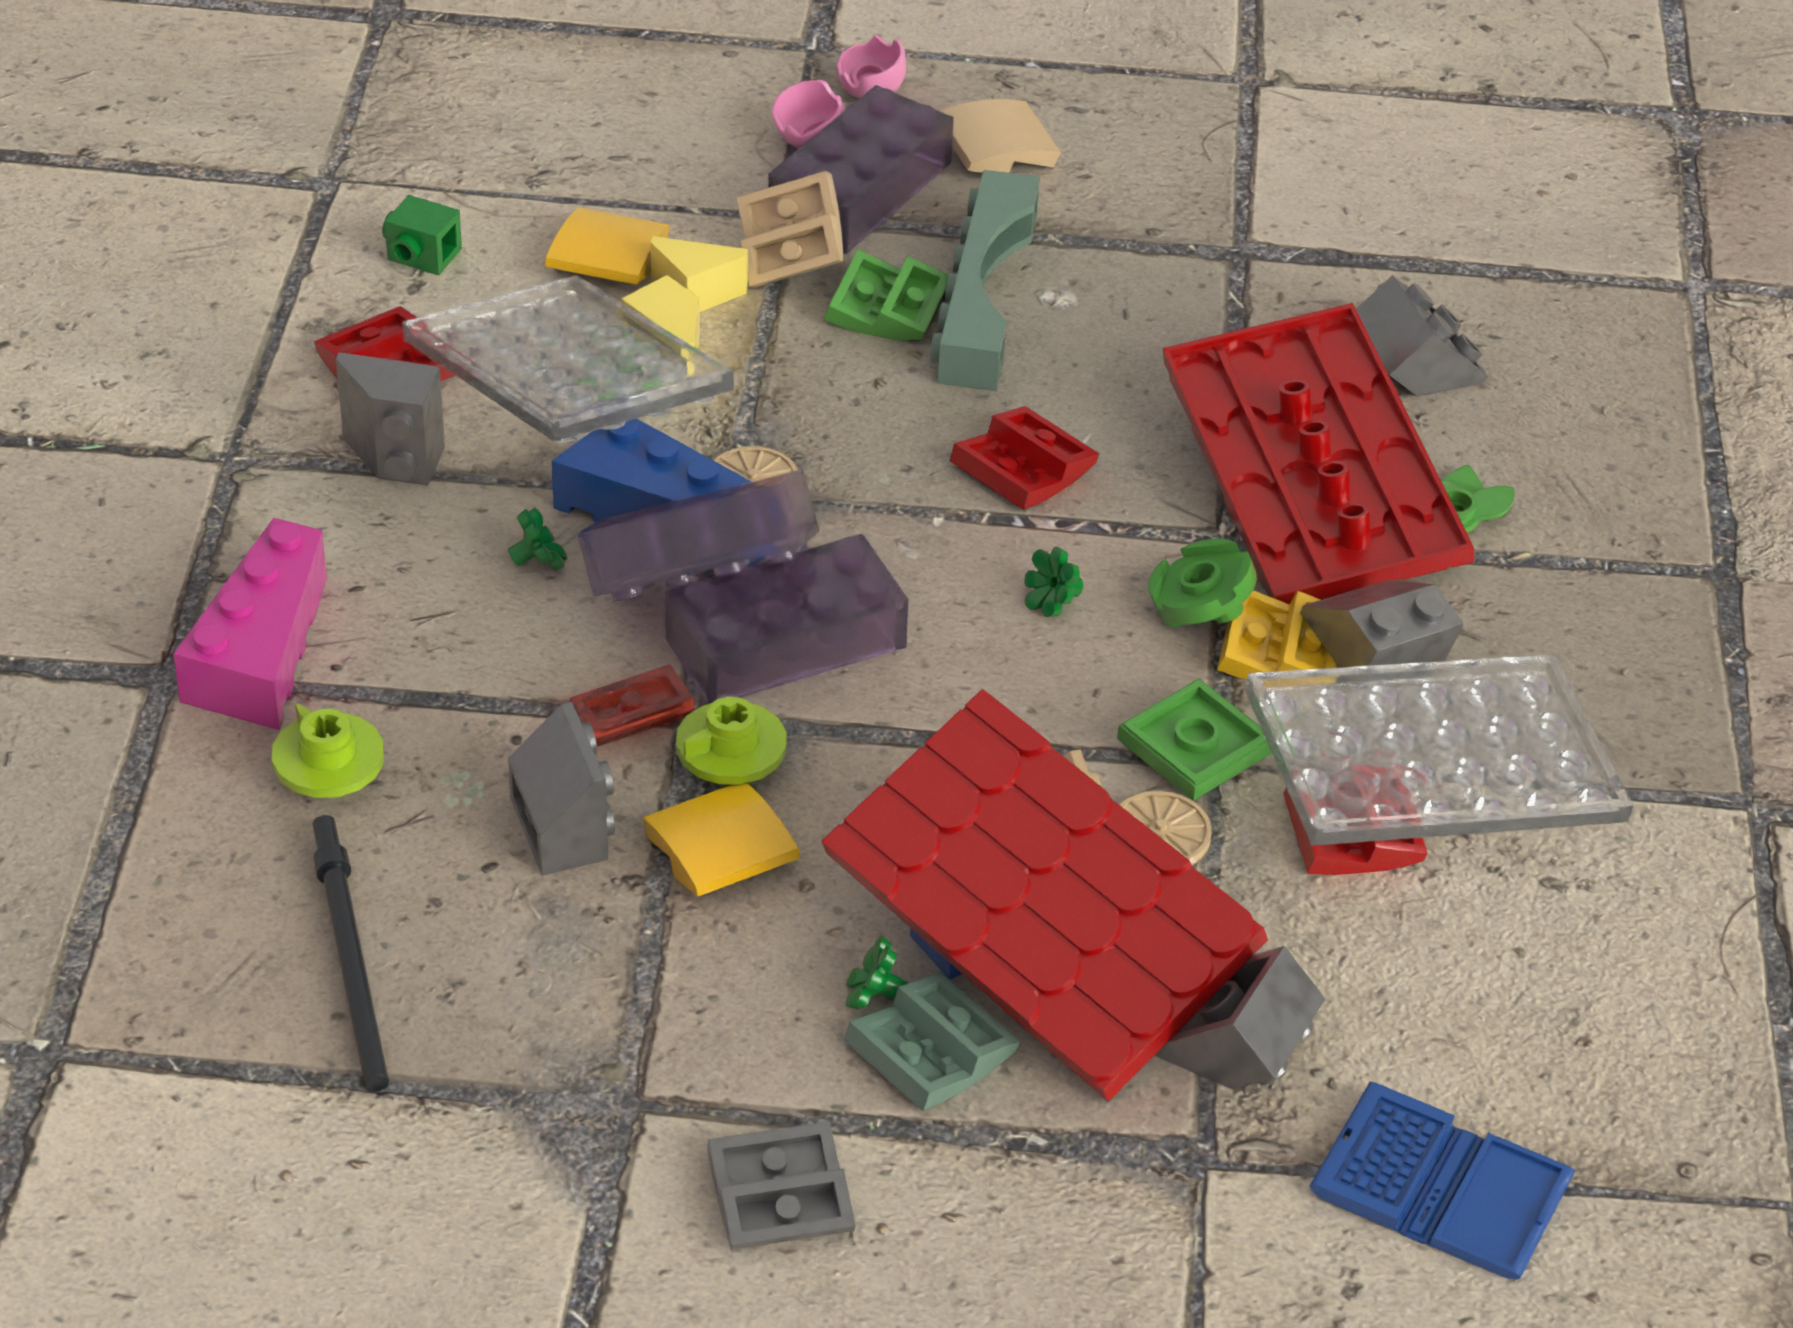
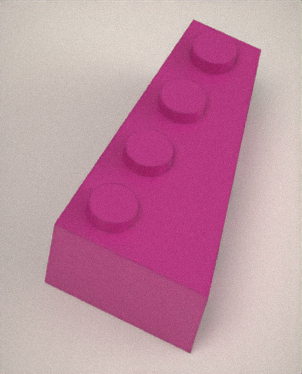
[173,517,327,730]

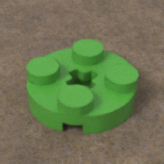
[1148,539,1257,628]

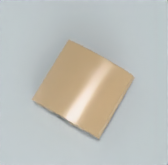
[934,99,1061,173]
[736,171,843,288]

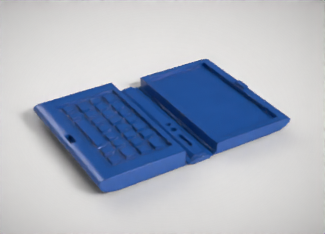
[1310,1082,1575,1280]

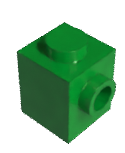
[382,195,462,275]

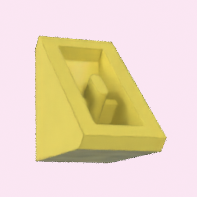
[650,236,748,312]

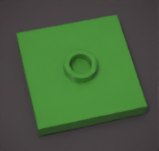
[1117,678,1276,801]

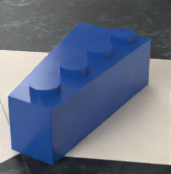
[551,410,781,572]

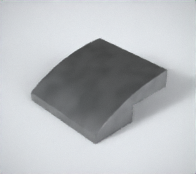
[707,1121,856,1250]

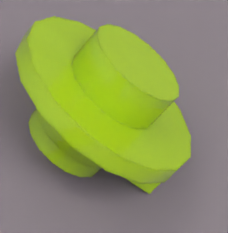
[676,697,787,785]
[272,703,384,798]

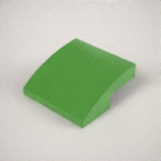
[823,249,949,340]

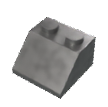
[336,352,445,486]
[1300,580,1464,692]
[1155,946,1325,1089]

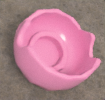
[836,35,906,100]
[771,80,846,150]

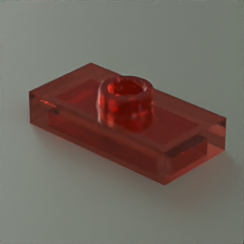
[570,664,694,747]

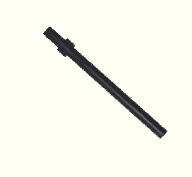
[312,815,389,1092]

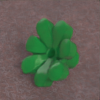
[508,507,567,571]
[1024,547,1083,617]
[845,935,908,1010]

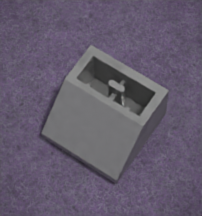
[1356,275,1488,396]
[508,702,615,876]

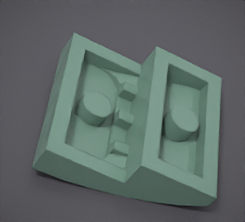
[844,972,1020,1111]

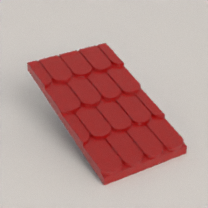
[1163,303,1474,605]
[821,688,1268,1102]

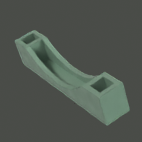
[930,170,1040,391]

